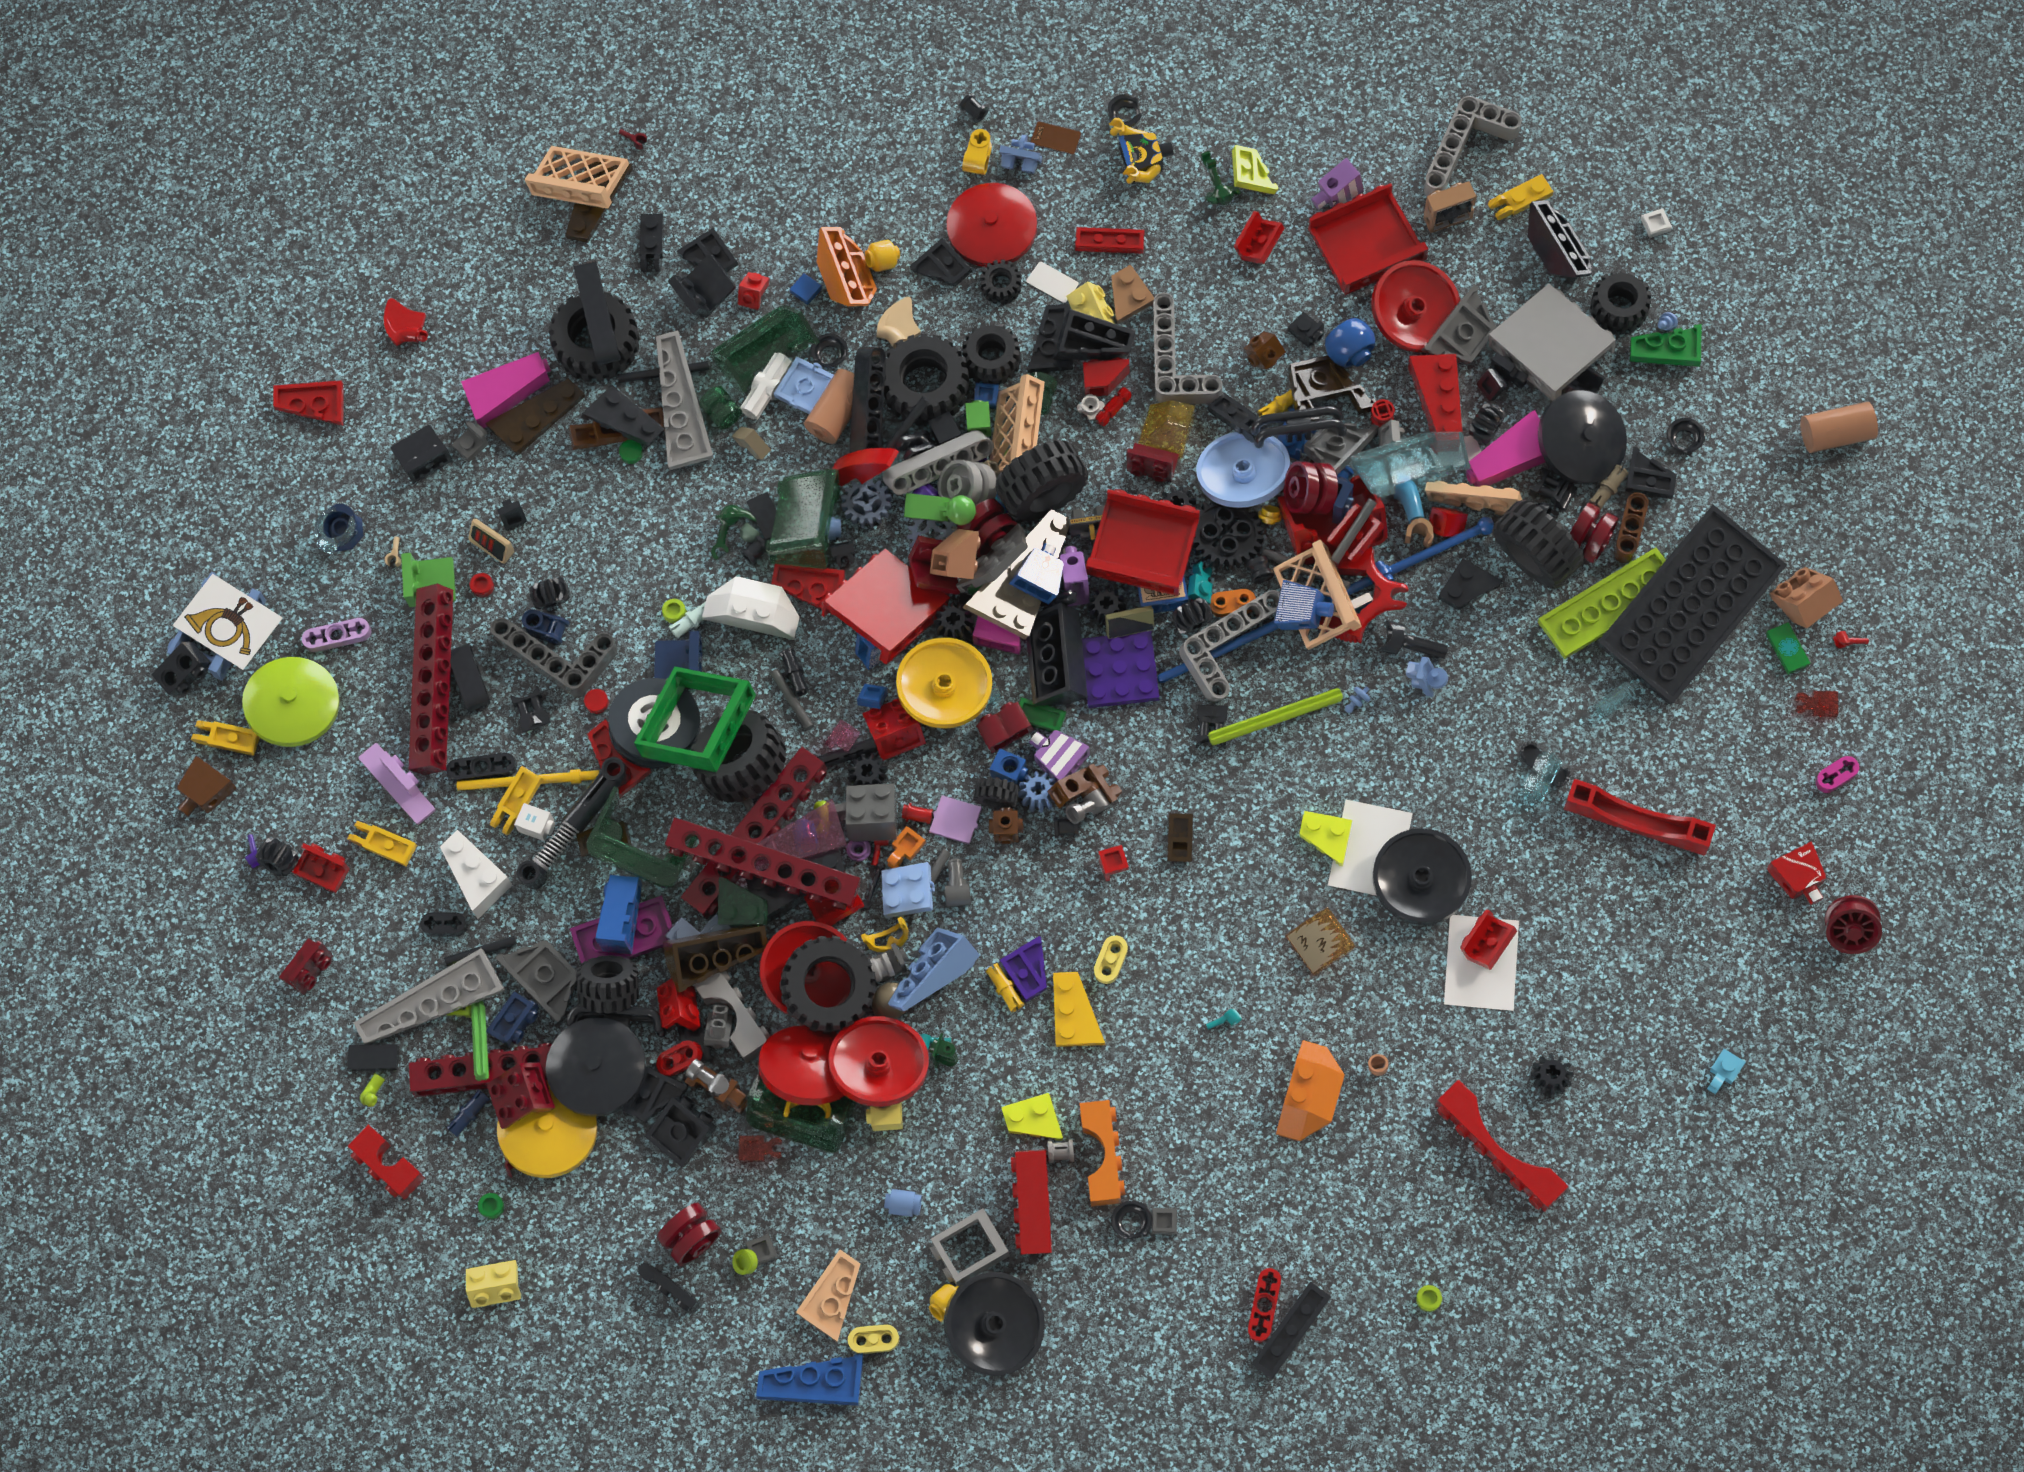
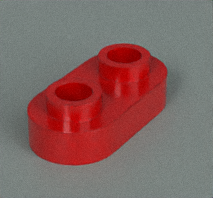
[656,1040,702,1076]

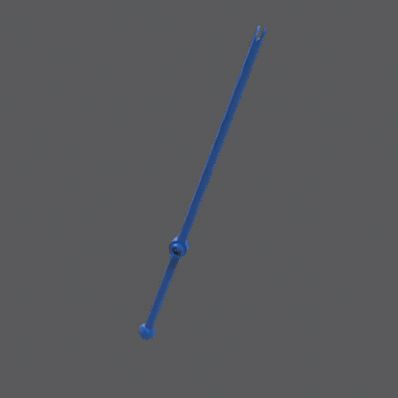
[1157,517,1494,683]

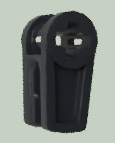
[894,430,939,461]

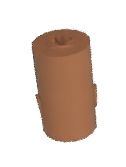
[804,369,854,444]
[1800,402,1878,453]

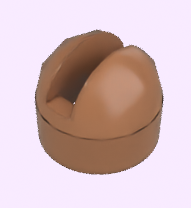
[1368,1054,1388,1076]

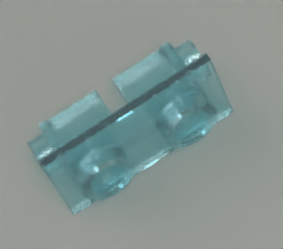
[1522,751,1562,804]

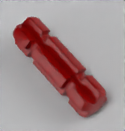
[1095,387,1132,426]

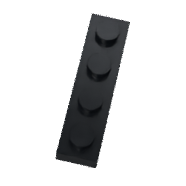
[1251,1282,1331,1381]

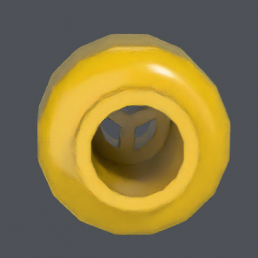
[865,240,900,272]
[929,1284,959,1322]

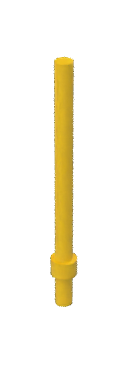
[457,769,600,791]

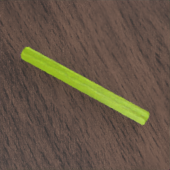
[1208,688,1343,745]

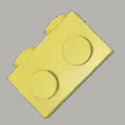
[1066,281,1115,324]
[466,1260,521,1308]

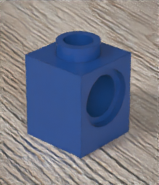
[990,749,1029,785]

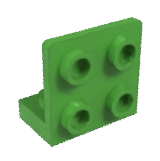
[401,553,456,607]

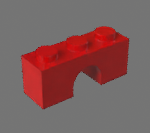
[348,1124,425,1200]

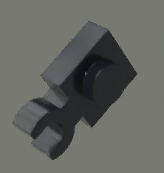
[1489,353,1529,389]

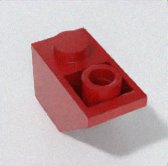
[1083,357,1130,396]

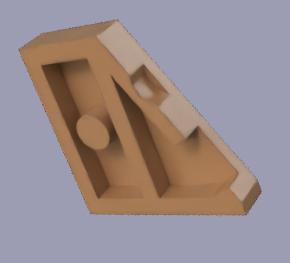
[1111,265,1154,324]

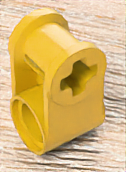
[962,129,992,175]

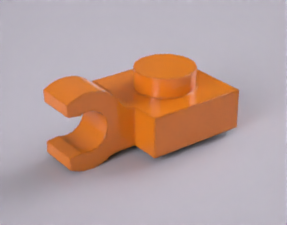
[887,826,926,869]

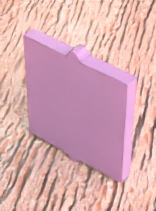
[929,795,982,845]

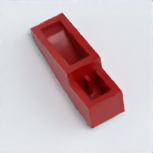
[829,448,899,486]

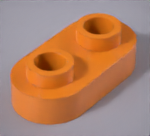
[1209,589,1256,617]

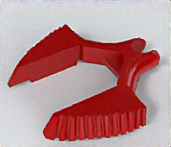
[1318,547,1409,643]

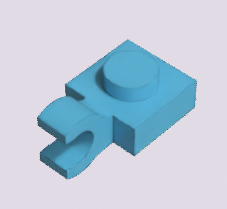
[1707,1049,1745,1095]

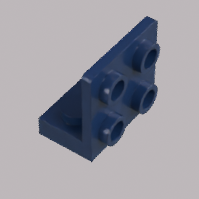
[654,631,703,679]

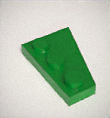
[1629,324,1702,367]

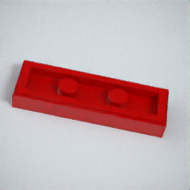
[1075,227,1145,254]

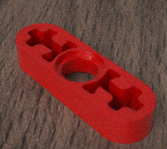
[1248,1268,1281,1343]

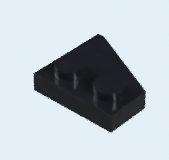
[677,228,738,273]
[909,238,972,287]
[1438,558,1502,611]

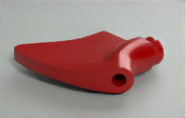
[384,298,428,346]

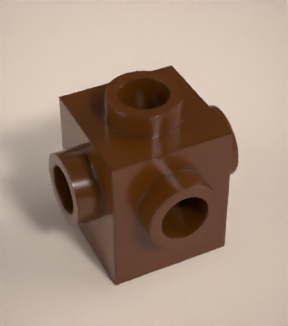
[1243,331,1286,370]
[989,808,1023,844]

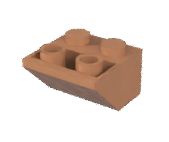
[930,529,980,579]
[1769,567,1843,628]

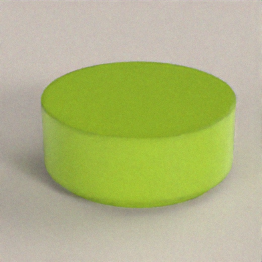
[662,599,686,624]
[732,1249,758,1275]
[1416,1285,1442,1312]

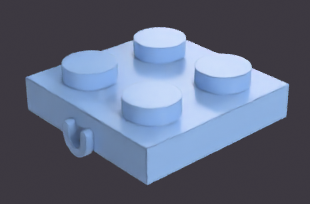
[774,357,834,414]
[881,862,935,918]

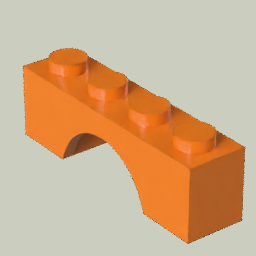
[1080,1100,1125,1207]

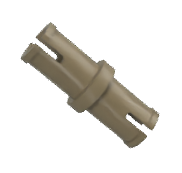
[1589,465,1629,510]

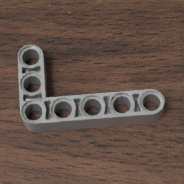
[1424,96,1522,196]
[1153,292,1223,405]
[1179,590,1280,703]

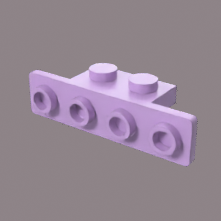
[359,743,435,825]

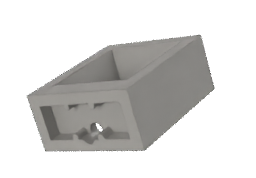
[930,1208,1010,1286]

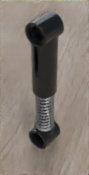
[516,757,631,890]

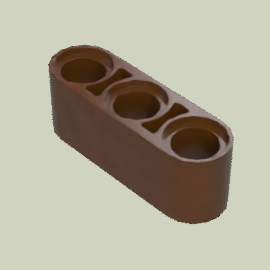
[1614,493,1648,563]

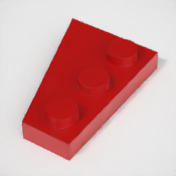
[273,380,344,426]
[771,562,845,617]
[587,719,652,803]

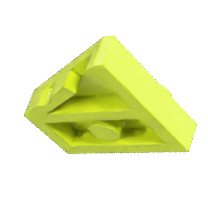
[1232,145,1278,195]
[1299,811,1352,866]
[1001,1093,1063,1141]

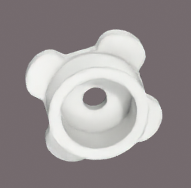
[1077,394,1105,420]

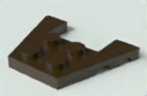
[1288,355,1376,422]

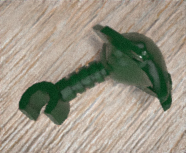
[1201,151,1241,205]
[711,505,756,560]

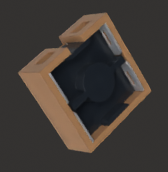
[1423,181,1476,233]

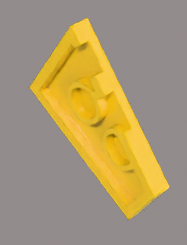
[1053,972,1105,1047]

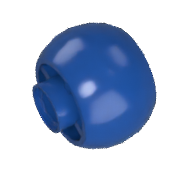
[1325,318,1375,368]

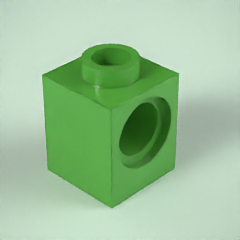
[965,400,991,437]

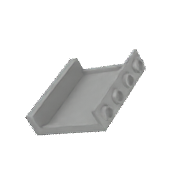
[1489,284,1616,401]

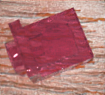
[824,719,860,752]

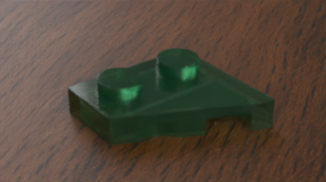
[718,877,768,925]

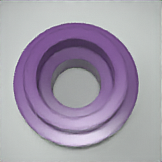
[846,841,871,862]

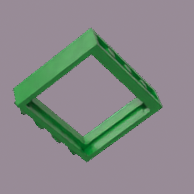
[634,667,756,772]

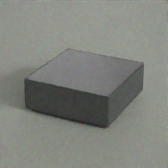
[1152,1208,1177,1235]
[745,1234,778,1267]

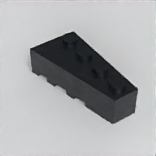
[746,849,846,926]

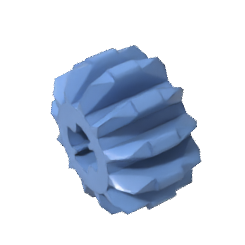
[1018,771,1056,813]

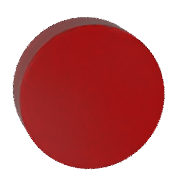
[469,573,494,598]
[584,689,609,714]

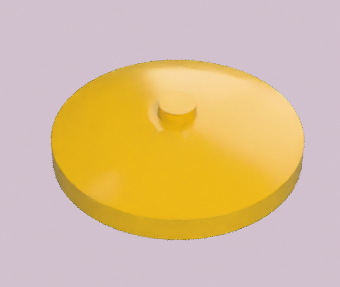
[896,638,992,728]
[497,1080,598,1178]

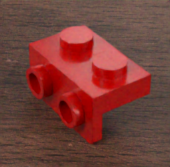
[1234,211,1285,264]
[1327,503,1385,563]
[292,843,350,894]
[804,882,864,926]
[1460,909,1517,970]
[657,978,700,1031]

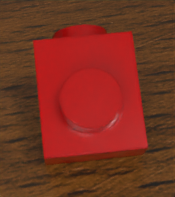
[737,272,770,310]

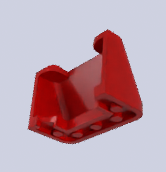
[1278,473,1388,565]

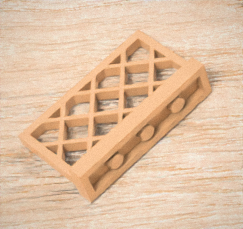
[525,146,629,209]
[990,374,1045,472]
[1273,540,1362,650]

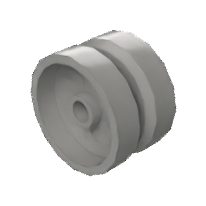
[938,459,997,506]

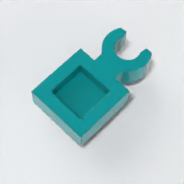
[1188,562,1213,604]

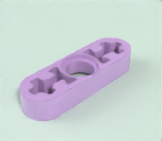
[302,618,371,652]

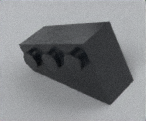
[1053,309,1136,360]

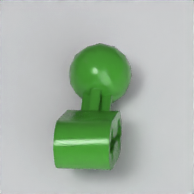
[904,493,976,525]

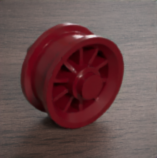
[1824,895,1882,954]

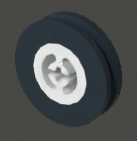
[609,678,700,768]

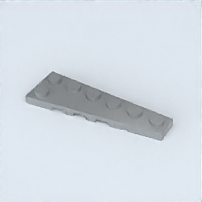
[656,330,714,470]
[353,948,505,1045]

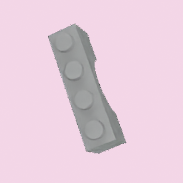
[693,971,770,1063]

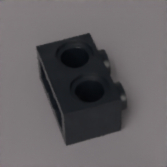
[151,642,211,695]

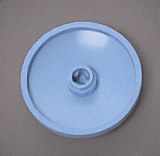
[1196,431,1291,508]

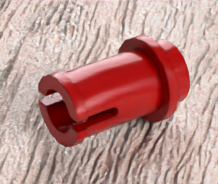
[901,803,933,824]

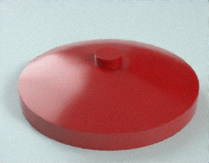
[946,183,1037,267]
[1371,260,1460,352]
[759,921,851,1017]
[828,1016,929,1107]
[758,1025,844,1105]

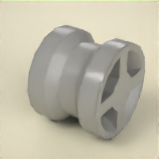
[870,953,895,982]

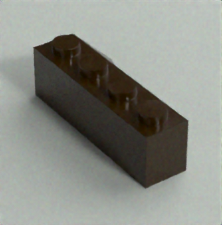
[663,923,767,993]

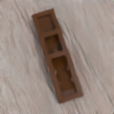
[568,407,665,450]

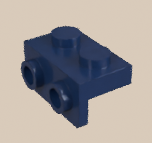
[1332,477,1354,525]
[486,991,539,1049]

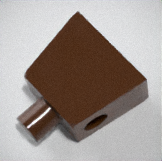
[177,756,237,817]

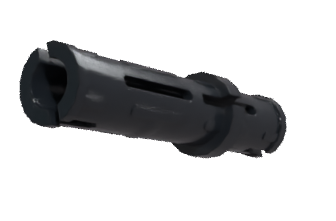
[817,737,877,768]

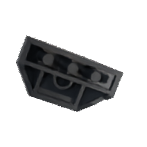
[1527,200,1592,278]

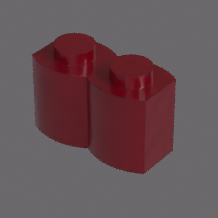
[976,702,1034,754]

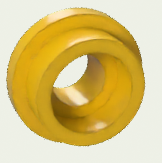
[1258,505,1282,525]

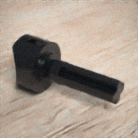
[1378,620,1448,659]

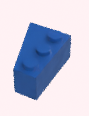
[595,875,642,954]

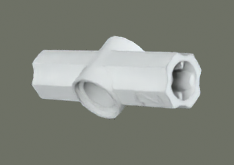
[740,353,792,420]

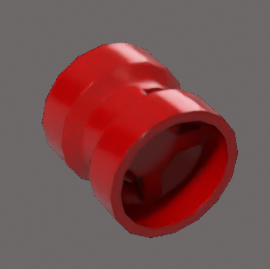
[1370,399,1395,427]

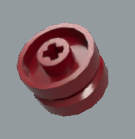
[1283,461,1338,515]
[957,498,1017,557]
[1570,503,1619,564]
[656,1202,722,1266]

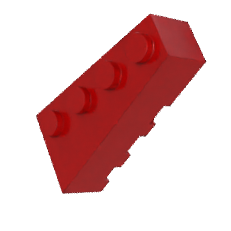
[1408,354,1463,451]
[1011,1149,1052,1254]

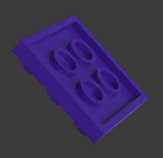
[1082,631,1160,708]

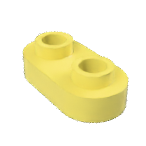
[1094,936,1128,984]
[848,1325,899,1354]

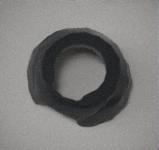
[1108,94,1142,127]
[810,333,848,367]
[1666,418,1706,453]
[1111,1200,1152,1239]

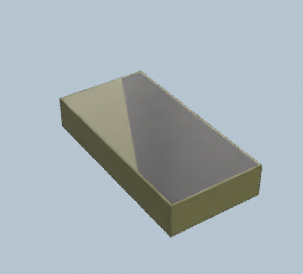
[1105,606,1154,639]

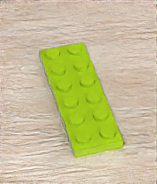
[1537,547,1666,659]

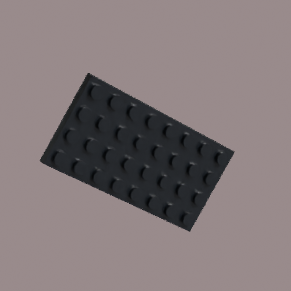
[1596,505,1787,706]

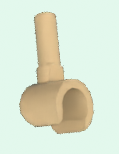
[385,537,401,567]

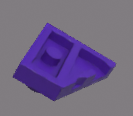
[1000,936,1047,1002]

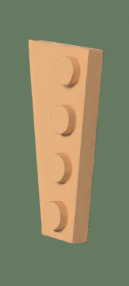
[1425,481,1522,516]

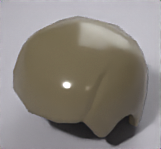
[871,982,907,1019]

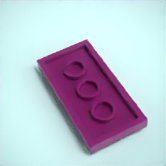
[570,895,673,964]

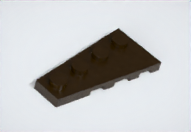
[565,162,633,243]
[485,378,585,456]

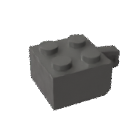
[828,784,897,842]

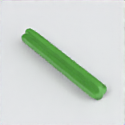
[471,1001,489,1081]

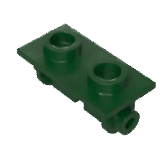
[930,1033,958,1068]

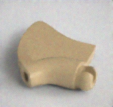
[877,297,921,349]

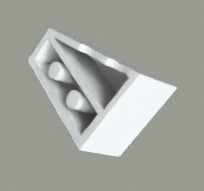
[440,830,512,919]

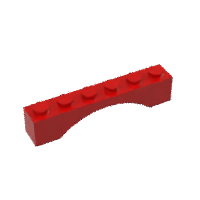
[1564,779,1716,856]
[1436,1079,1569,1212]

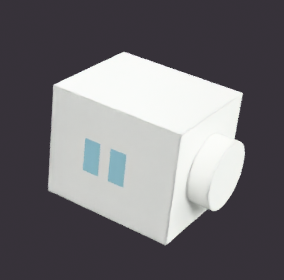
[514,803,555,841]

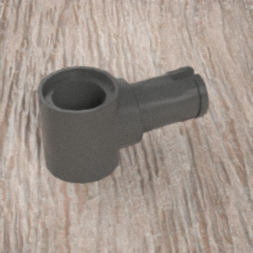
[945,859,971,908]

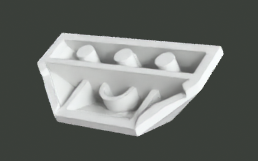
[702,577,799,640]

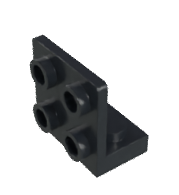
[668,254,736,318]
[391,425,453,484]

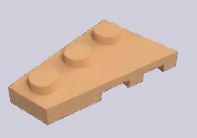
[796,1250,860,1342]

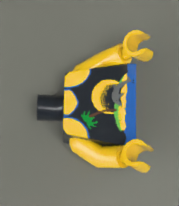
[1109,118,1174,184]

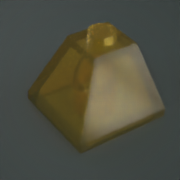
[1138,400,1195,458]

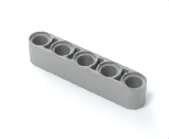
[883,430,994,495]

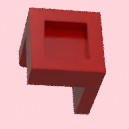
[1429,507,1468,537]
[1098,845,1129,882]

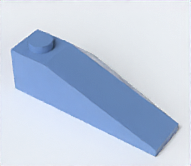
[888,927,980,1012]

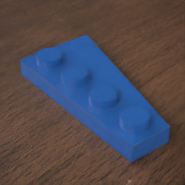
[756,1353,864,1406]

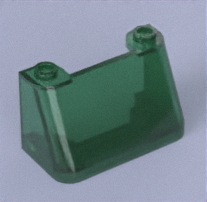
[766,469,841,569]
[746,1073,857,1153]

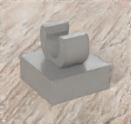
[1378,420,1406,451]

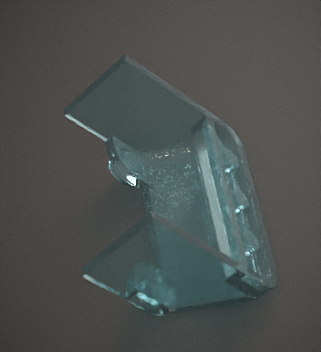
[1351,432,1470,497]

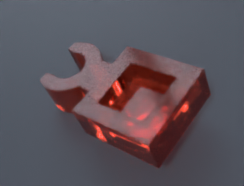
[1795,690,1839,717]
[739,1135,782,1163]

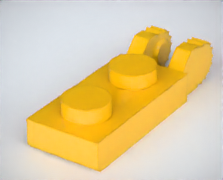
[1488,174,1554,220]
[191,720,260,756]
[490,766,544,835]
[347,821,417,866]

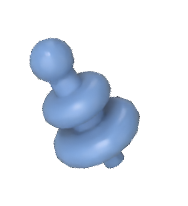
[1658,312,1678,331]
[1345,686,1370,713]

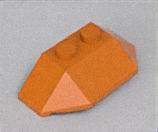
[816,227,877,306]
[1276,1040,1345,1142]

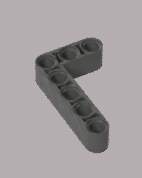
[490,618,618,697]

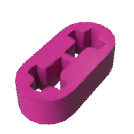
[1815,756,1859,793]

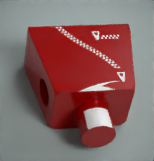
[1767,841,1826,905]

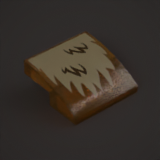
[1285,907,1357,976]

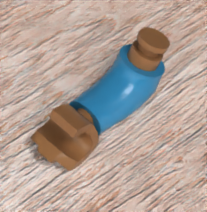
[1379,473,1434,549]

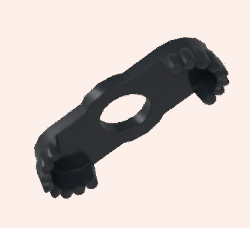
[1520,742,1571,787]

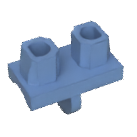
[999,134,1042,174]
[1406,657,1448,697]

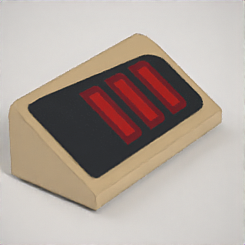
[469,519,514,564]

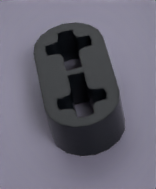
[420,912,468,937]

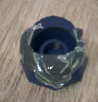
[314,504,364,554]

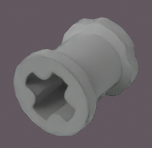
[1048,1139,1074,1164]

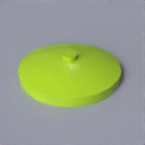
[242,657,339,747]

